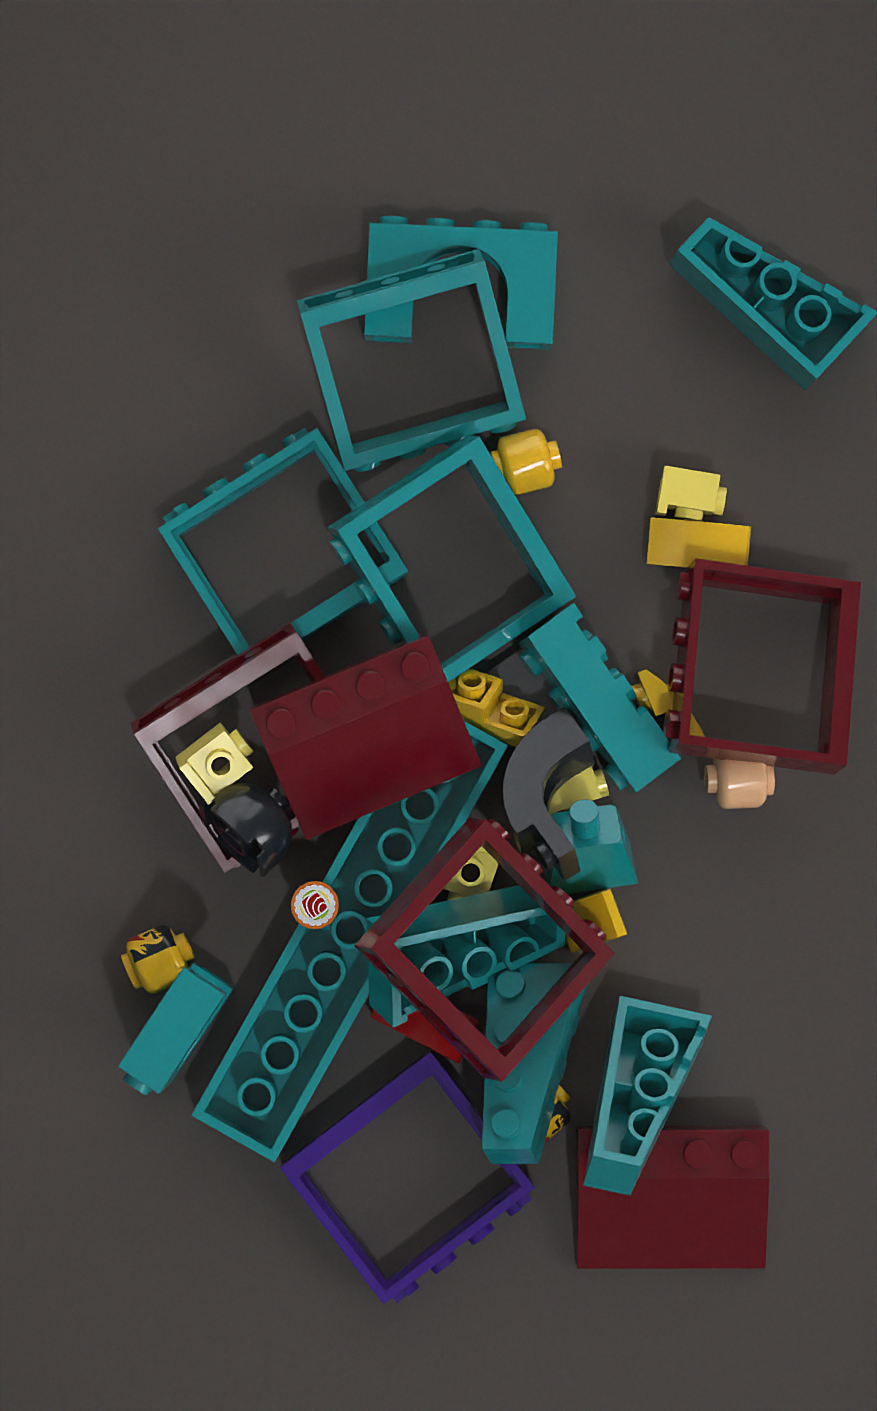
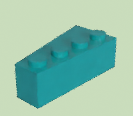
[583,996,712,1196]

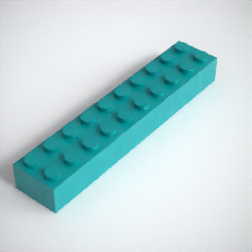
[191,721,508,1162]

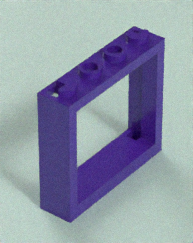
[279,1050,535,1304]

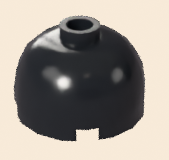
[198,782,292,877]

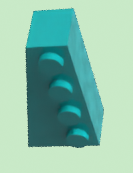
[669,217,877,391]
[518,603,681,794]
[367,885,565,1028]
[482,963,590,1164]

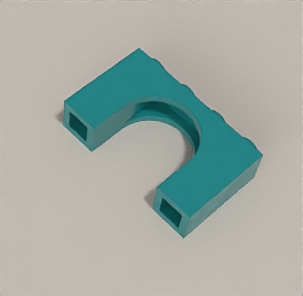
[364,216,558,350]
[118,962,235,1095]

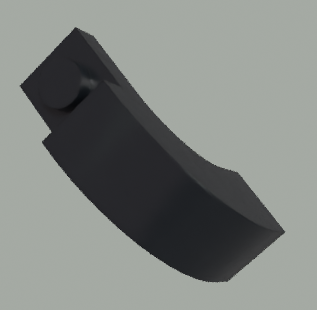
[503,707,595,881]

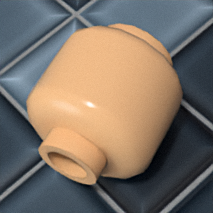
[704,759,775,809]

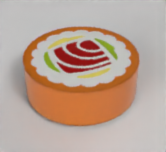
[291,881,339,929]

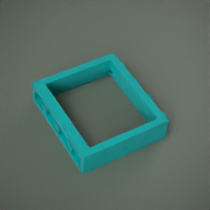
[296,249,526,472]
[157,428,409,655]
[327,435,576,682]

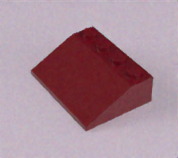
[250,634,482,840]
[576,1126,769,1269]

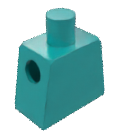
[544,799,638,894]

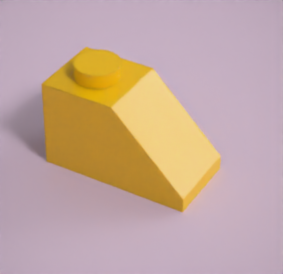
[565,888,627,953]

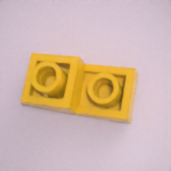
[646,517,751,568]
[449,668,546,747]
[632,669,705,737]

